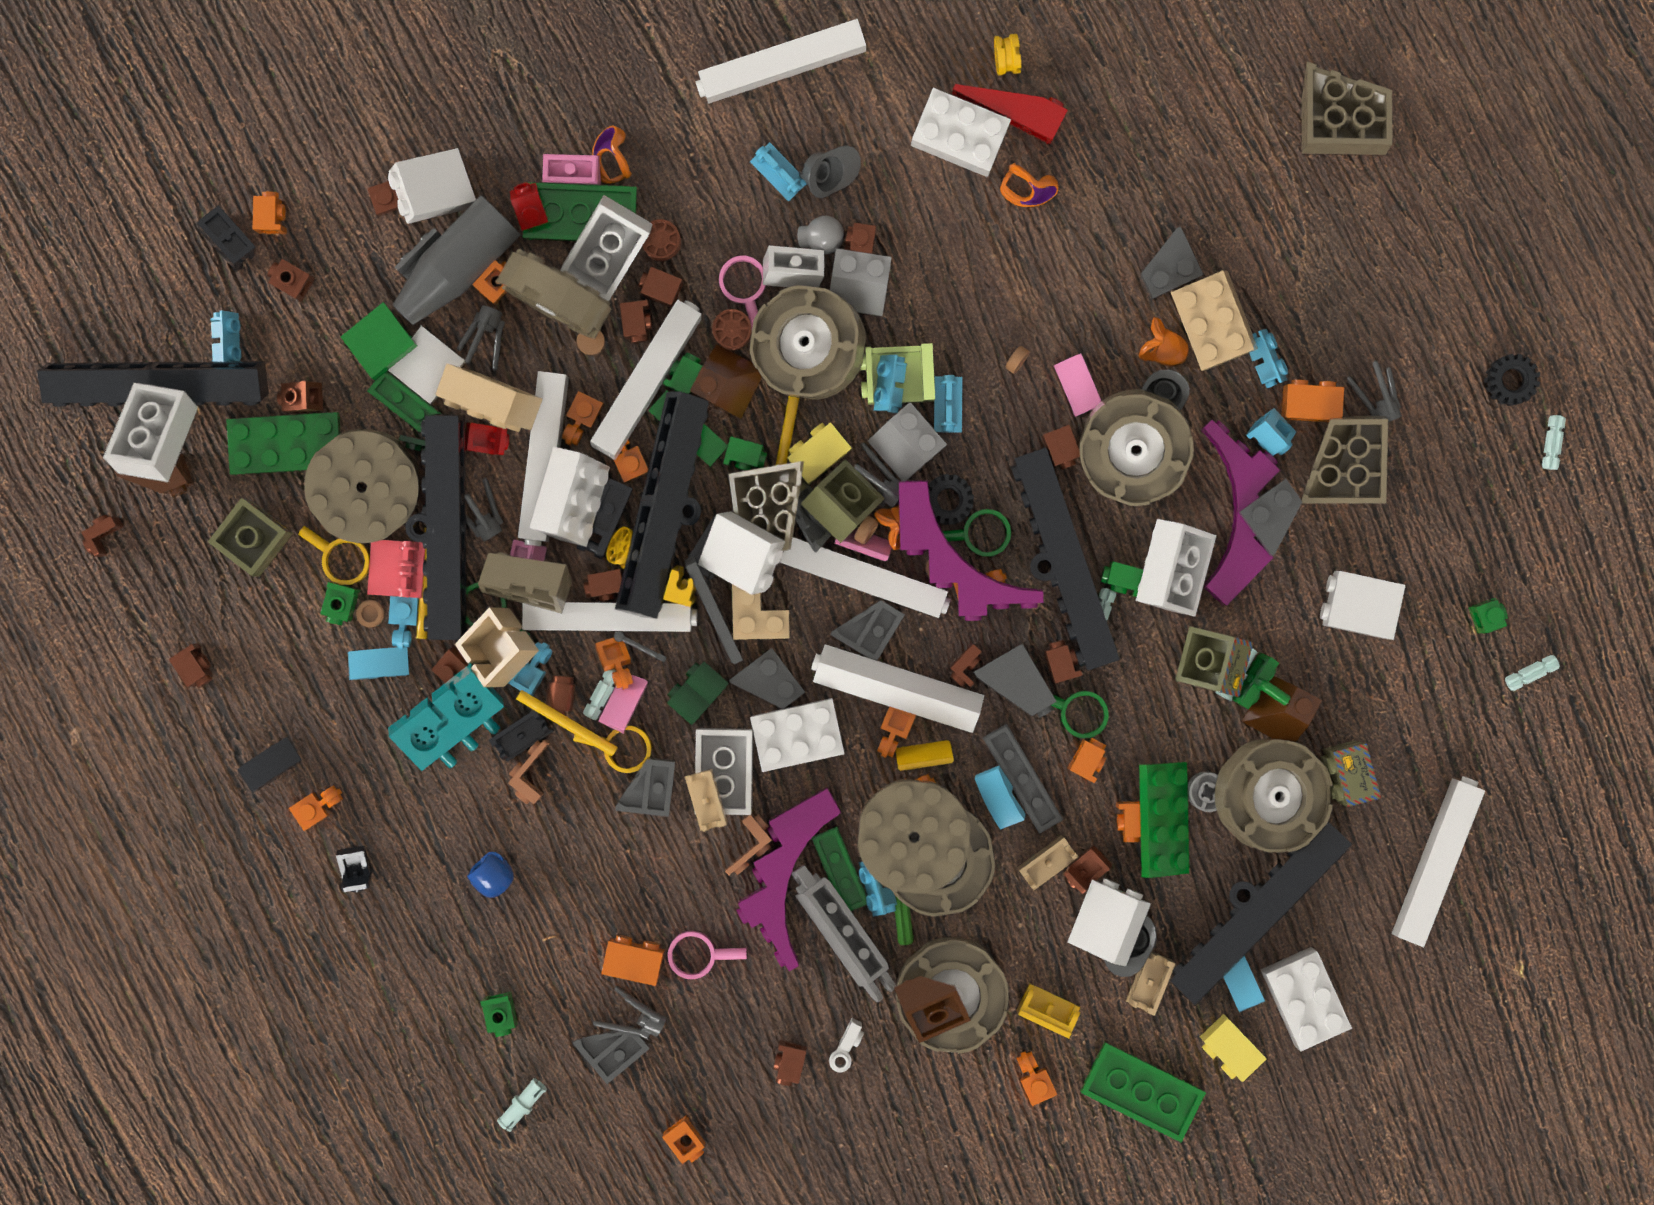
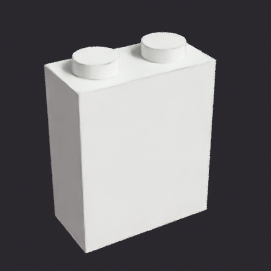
[388,148,476,224]
[698,512,785,595]
[1320,571,1405,640]
[1068,878,1151,966]

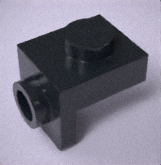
[336,845,372,892]

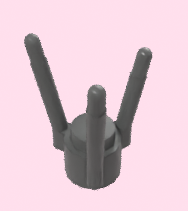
[457,305,505,371]
[1347,360,1402,422]
[854,442,899,507]
[464,477,504,542]
[593,986,666,1039]

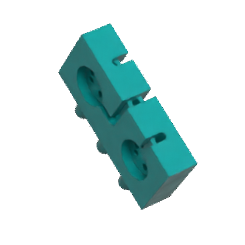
[388,664,504,771]

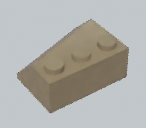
[1302,62,1393,155]
[1301,416,1388,503]
[729,461,804,551]

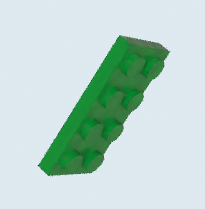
[523,182,637,242]
[226,412,341,475]
[1139,762,1189,878]
[1080,1041,1206,1142]

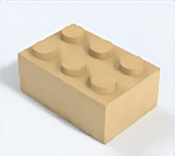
[1171,271,1258,371]
[435,363,543,432]

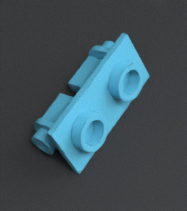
[750,142,806,202]
[210,310,241,362]
[1249,329,1288,388]
[873,355,907,413]
[934,375,962,433]
[859,862,897,916]

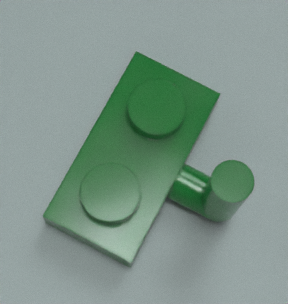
[1232,652,1290,710]

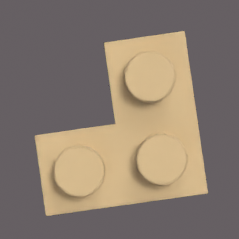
[732,584,790,640]

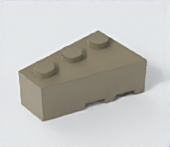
[478,552,572,614]

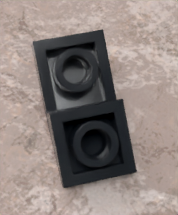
[237,737,302,793]

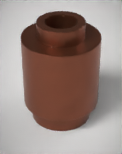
[545,675,576,716]

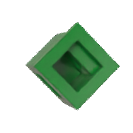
[663,352,702,395]
[723,436,767,471]
[1100,562,1144,597]
[320,582,360,626]
[1468,598,1508,634]
[480,992,518,1037]

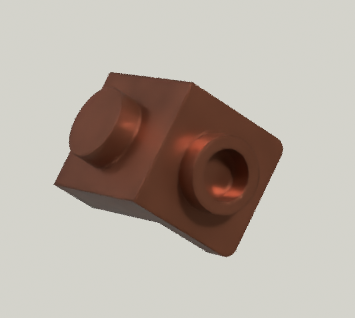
[81,514,124,557]
[432,645,474,683]
[1064,845,1112,894]

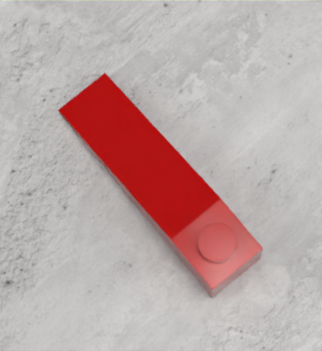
[952,84,1068,145]

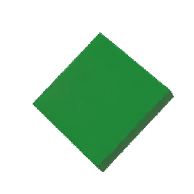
[341,302,418,380]

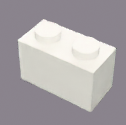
[763,245,824,287]

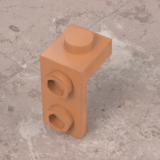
[508,739,551,804]
[725,813,772,875]

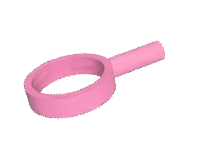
[719,256,766,327]
[668,931,747,979]

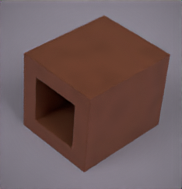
[638,267,684,308]
[1041,425,1080,470]

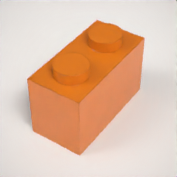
[1281,380,1344,422]
[601,935,665,986]

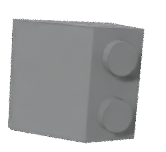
[830,248,892,316]
[868,402,947,481]

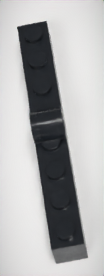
[37,361,269,407]
[615,392,709,619]
[406,414,467,640]
[1011,448,1120,671]
[1170,822,1352,1006]

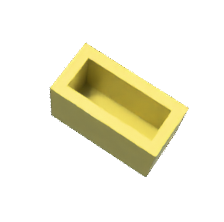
[787,422,852,484]
[1200,1014,1266,1082]

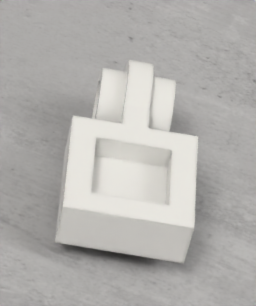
[829,1018,864,1073]

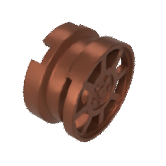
[642,219,681,261]
[712,309,752,350]

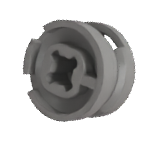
[1188,771,1218,812]

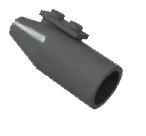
[393,195,521,324]

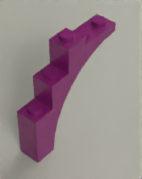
[1200,420,1280,606]
[899,480,1043,621]
[736,787,841,971]

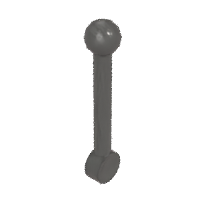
[614,631,667,663]

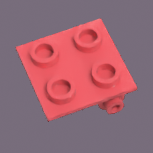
[367,540,425,598]

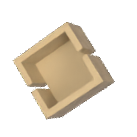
[455,607,539,687]

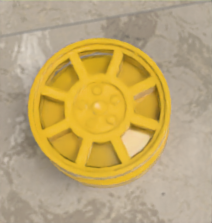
[994,34,1021,76]
[606,527,633,569]

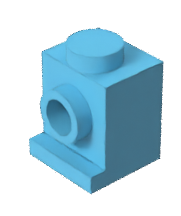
[1246,408,1296,456]

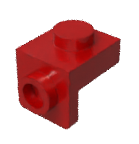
[510,182,548,231]
[465,422,509,455]

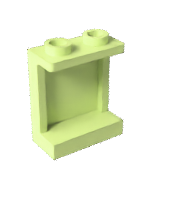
[861,343,935,405]

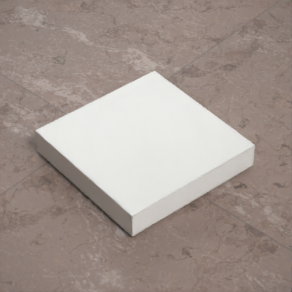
[388,326,465,405]

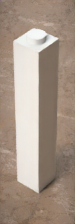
[695,19,866,104]
[590,299,701,460]
[518,371,569,547]
[780,537,951,618]
[522,602,697,632]
[811,644,984,733]
[1391,776,1485,947]

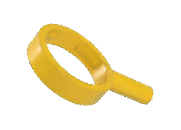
[298,526,370,585]
[573,725,652,773]

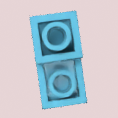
[348,647,409,680]
[975,766,1026,830]
[1224,956,1265,1012]

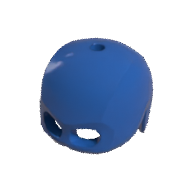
[467,852,514,898]

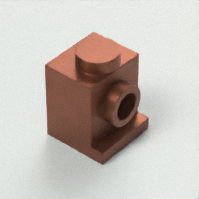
[845,223,876,254]
[267,259,316,302]
[620,300,652,343]
[277,381,323,413]
[584,569,623,602]
[1044,639,1082,683]
[169,643,213,688]
[773,1040,807,1086]

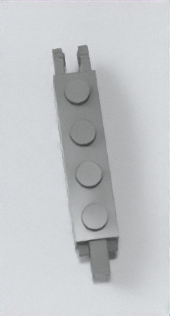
[791,865,896,1002]

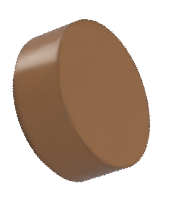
[577,331,605,356]
[1005,346,1030,374]
[854,516,878,544]
[356,600,386,628]

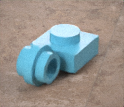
[388,596,419,649]
[509,642,553,696]

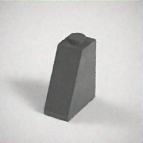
[974,644,1057,718]

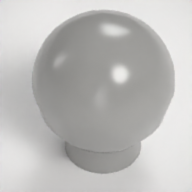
[798,216,844,255]

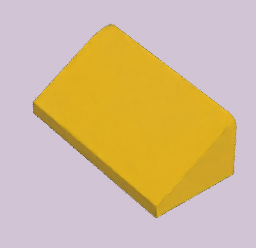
[895,740,954,771]

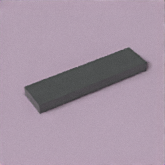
[684,556,743,664]
[982,724,1063,834]

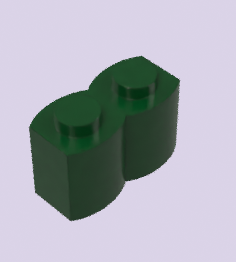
[667,661,729,725]

